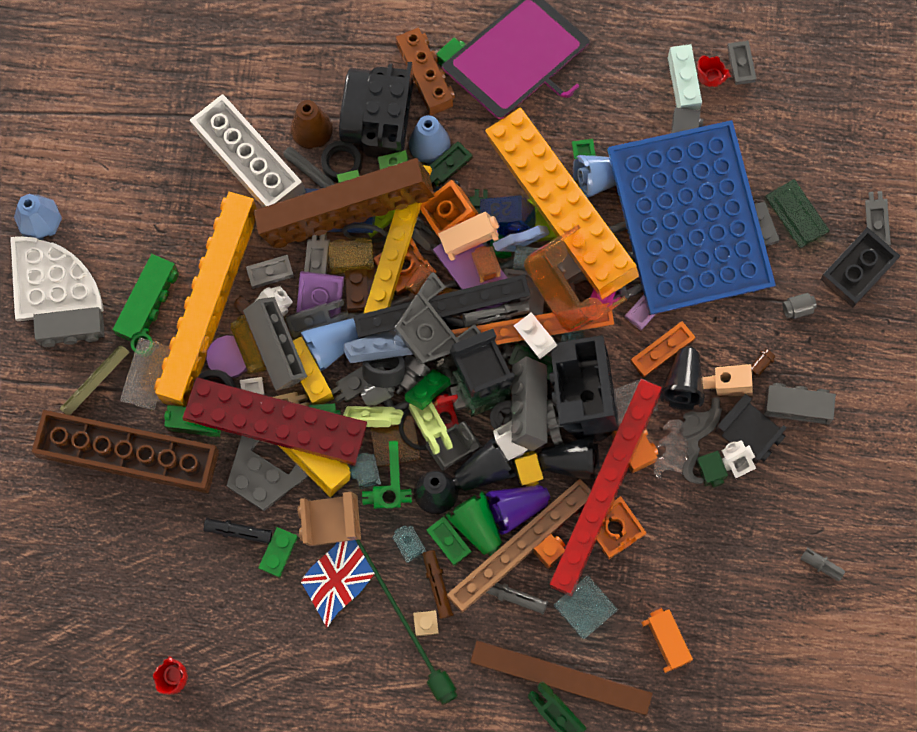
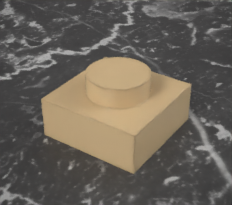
[414,610,439,637]

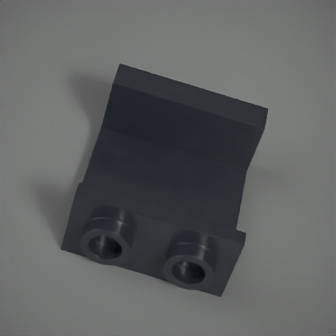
[715,394,787,465]

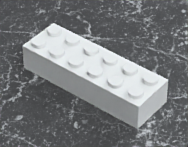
[190,94,306,207]

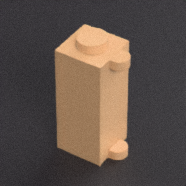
[438,212,499,261]

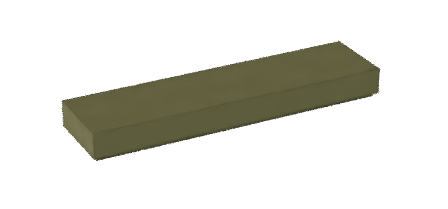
[60,346,129,415]

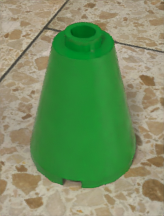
[445,491,502,556]

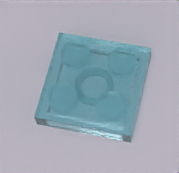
[553,576,618,640]

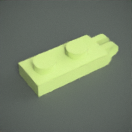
[343,406,404,428]

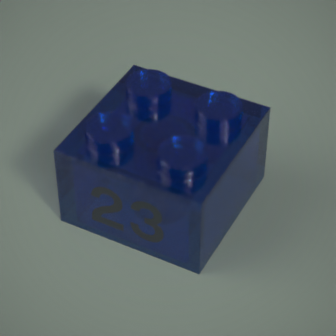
[480,195,535,237]

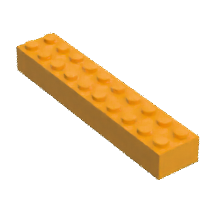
[485,107,639,300]
[154,192,257,407]

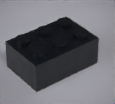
[820,227,900,308]

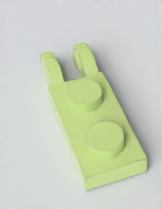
[409,402,453,455]

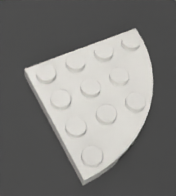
[11,237,103,321]

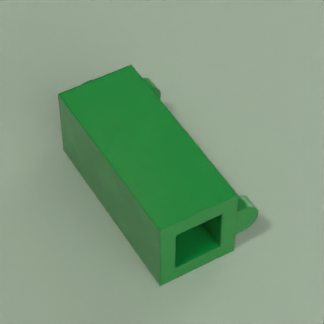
[164,405,221,437]

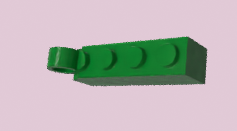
[112,254,179,357]

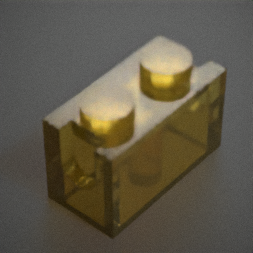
[329,238,374,274]

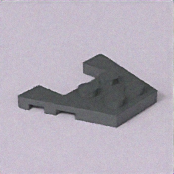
[394,272,481,364]
[227,436,309,511]

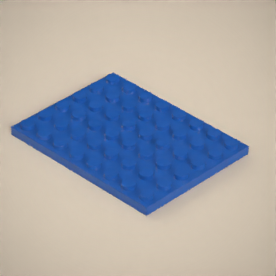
[607,120,776,315]

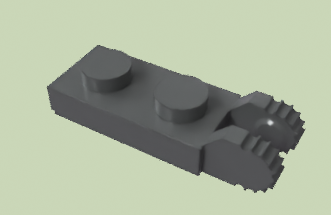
[285,299,349,338]

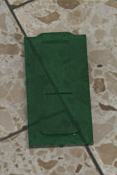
[765,179,830,249]

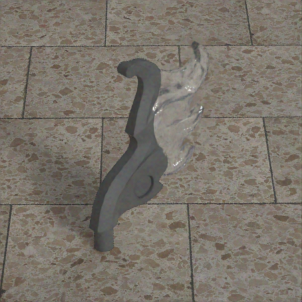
[654,397,722,484]

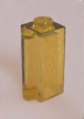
[230,315,267,374]

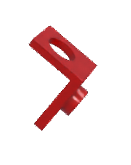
[433,394,459,429]

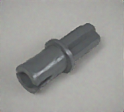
[800,547,845,581]

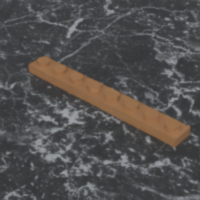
[447,479,591,613]

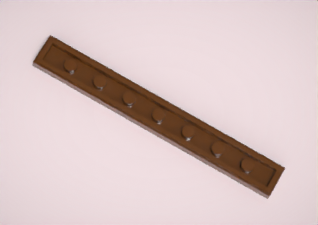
[470,641,653,716]

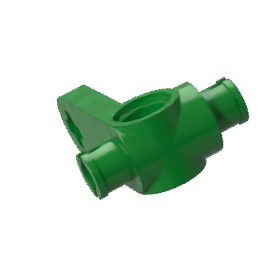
[362,440,412,509]

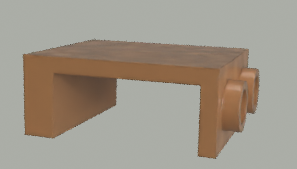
[298,492,361,546]

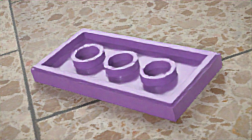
[433,243,510,311]

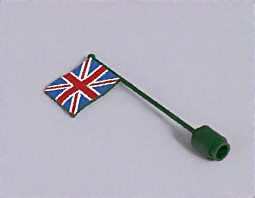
[301,540,458,705]

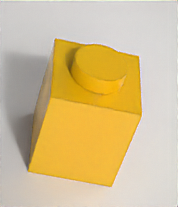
[513,451,543,487]

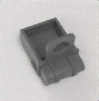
[426,421,482,471]

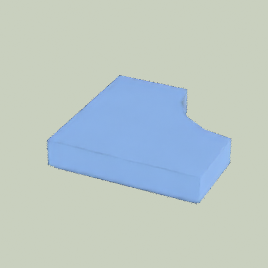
[493,226,549,252]

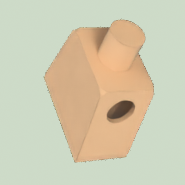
[703,365,753,396]

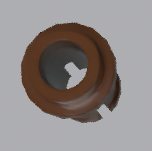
[751,349,775,377]

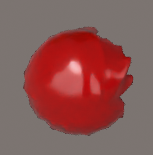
[696,55,731,87]
[153,656,188,695]

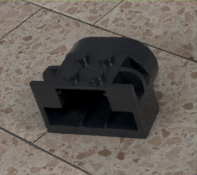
[339,62,414,158]
[550,335,619,442]

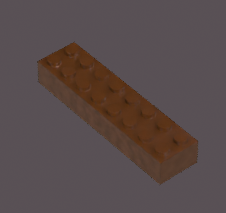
[254,158,435,248]
[31,410,219,494]

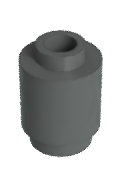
[782,293,817,319]
[361,384,395,407]

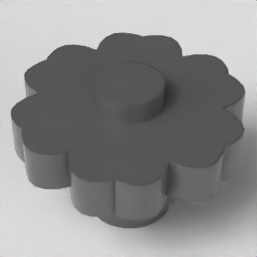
[547,400,563,445]

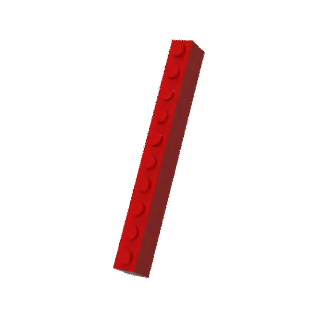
[550,379,662,597]

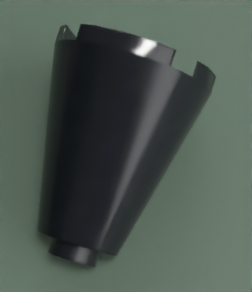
[660,346,705,410]
[537,436,599,481]
[452,437,517,491]
[414,470,458,515]

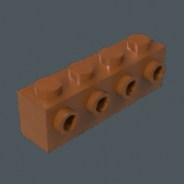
[396,27,455,116]

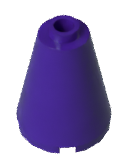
[486,485,550,535]

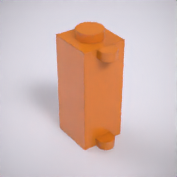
[641,608,693,673]

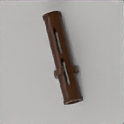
[421,550,454,619]

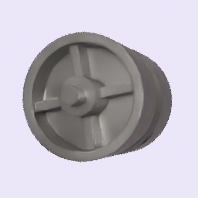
[395,355,430,394]

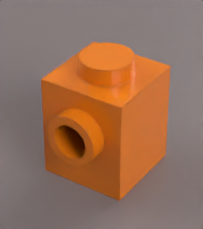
[533,534,566,569]

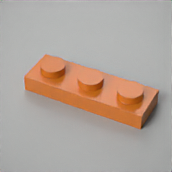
[630,321,696,378]

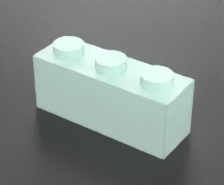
[668,44,702,110]

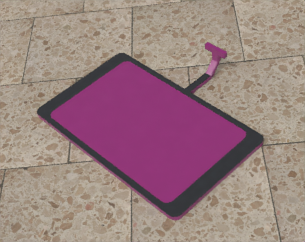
[442,0,589,119]

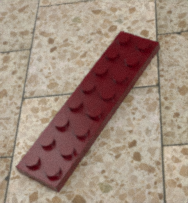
[183,377,367,465]

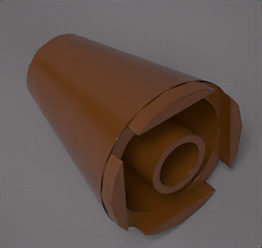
[290,100,332,149]

